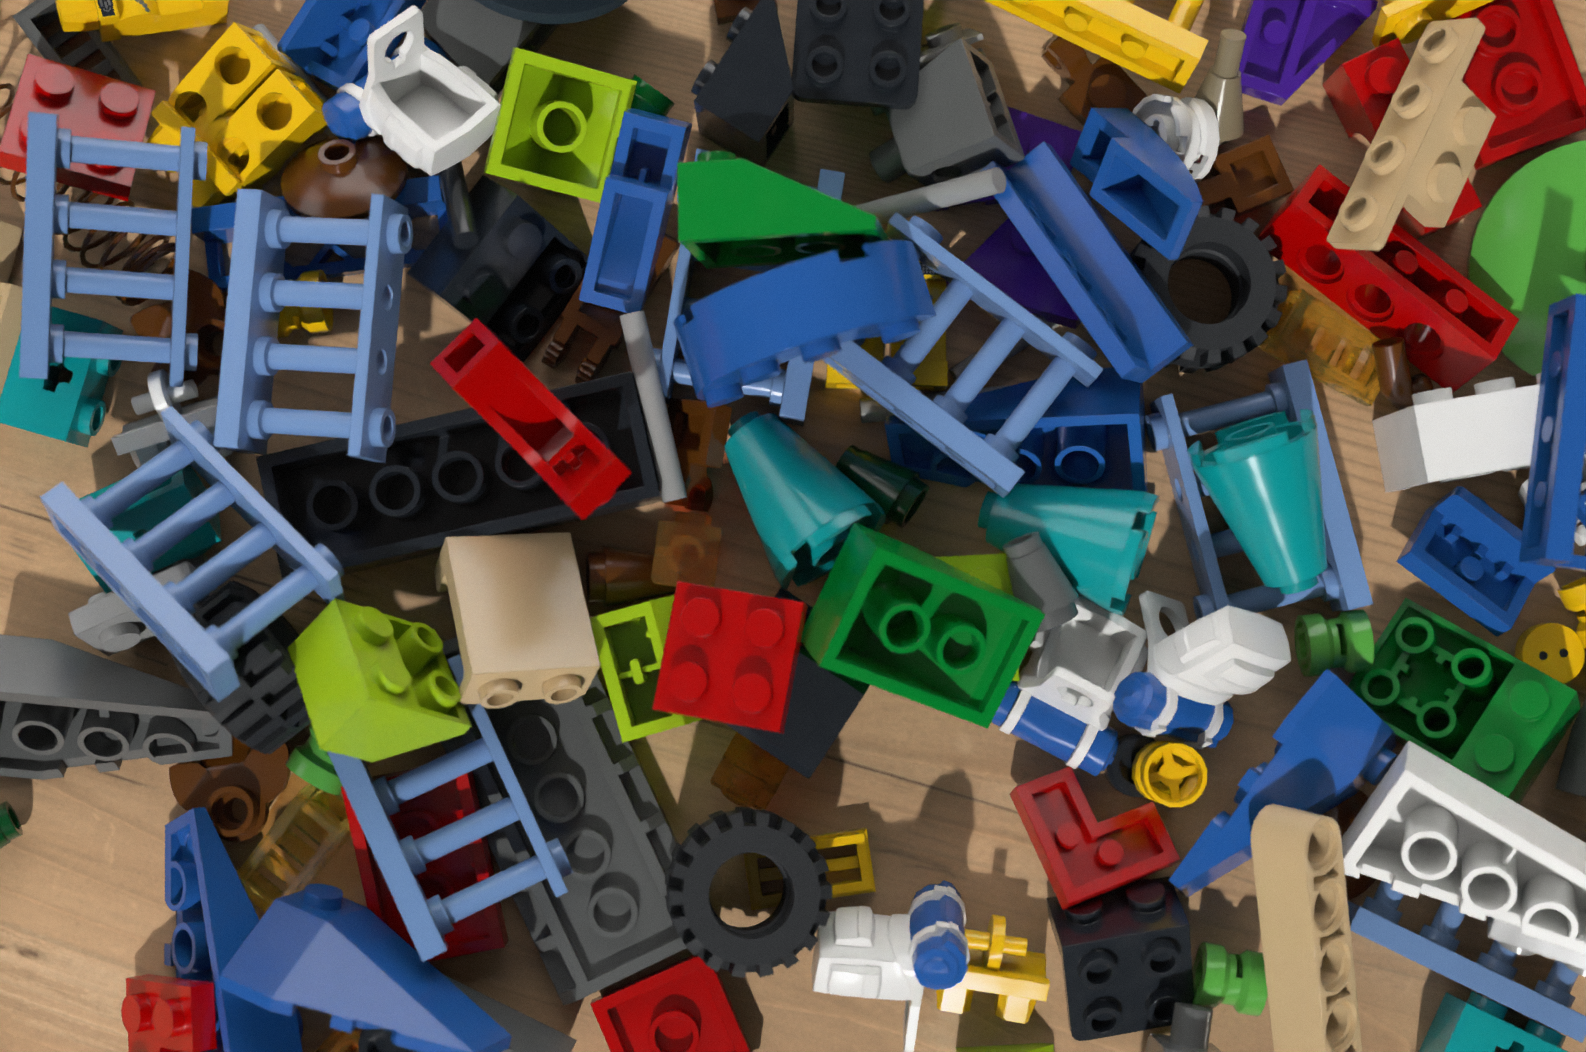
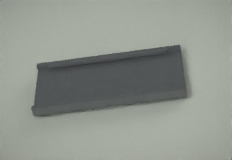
[441,636,687,1006]

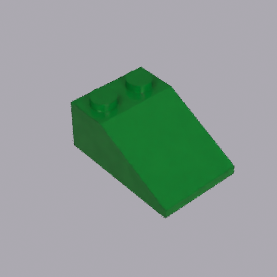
[677,151,890,269]
[801,522,1045,729]

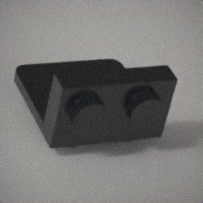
[792,0,924,110]
[1046,876,1194,1041]

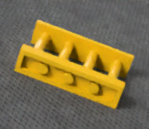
[984,0,1209,94]

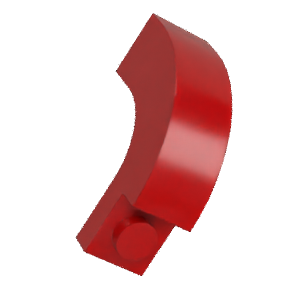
[430,318,632,520]

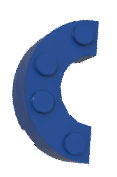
[673,240,937,408]

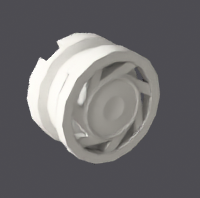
[1132,94,1220,183]

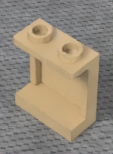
[434,532,600,709]

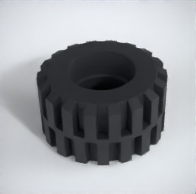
[1130,206,1288,373]
[171,580,311,754]
[664,807,832,978]

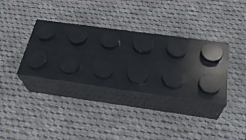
[256,371,663,580]

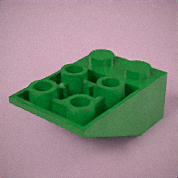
[1348,598,1581,805]

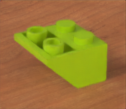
[590,585,715,743]
[287,598,471,762]

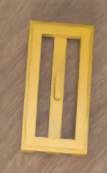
[743,827,876,910]

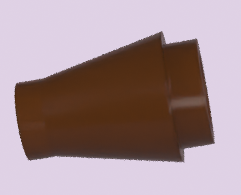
[586,545,677,608]

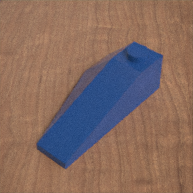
[884,367,1148,492]
[1169,669,1398,898]
[164,807,303,1052]
[218,884,512,1052]

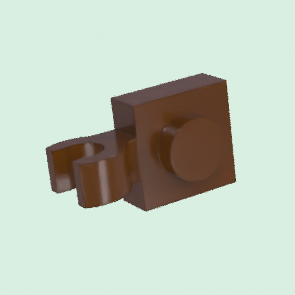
[1041,36,1147,127]
[1196,134,1294,219]
[664,398,733,512]

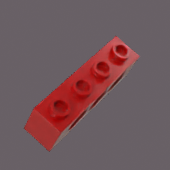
[1258,164,1519,394]

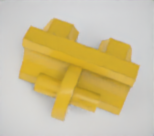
[936,914,1050,1024]

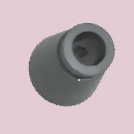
[1002,532,1078,633]

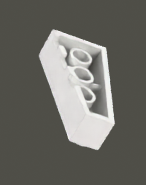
[1372,373,1586,493]
[1341,741,1586,955]

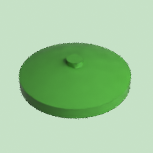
[1467,140,1586,378]

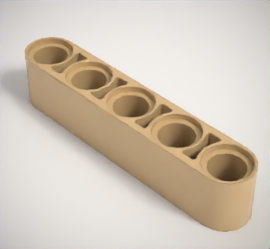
[1251,804,1363,1052]

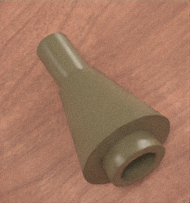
[1194,29,1246,145]

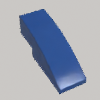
[579,108,692,313]
[1069,108,1203,260]

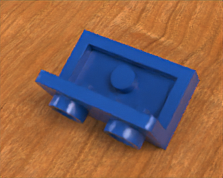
[277,0,426,91]
[1396,486,1556,637]

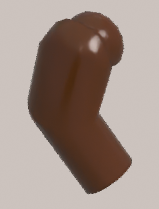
[1372,337,1434,411]

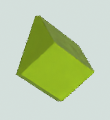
[484,47,637,203]

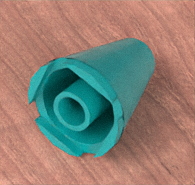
[1187,409,1327,594]
[724,411,886,589]
[978,483,1160,616]

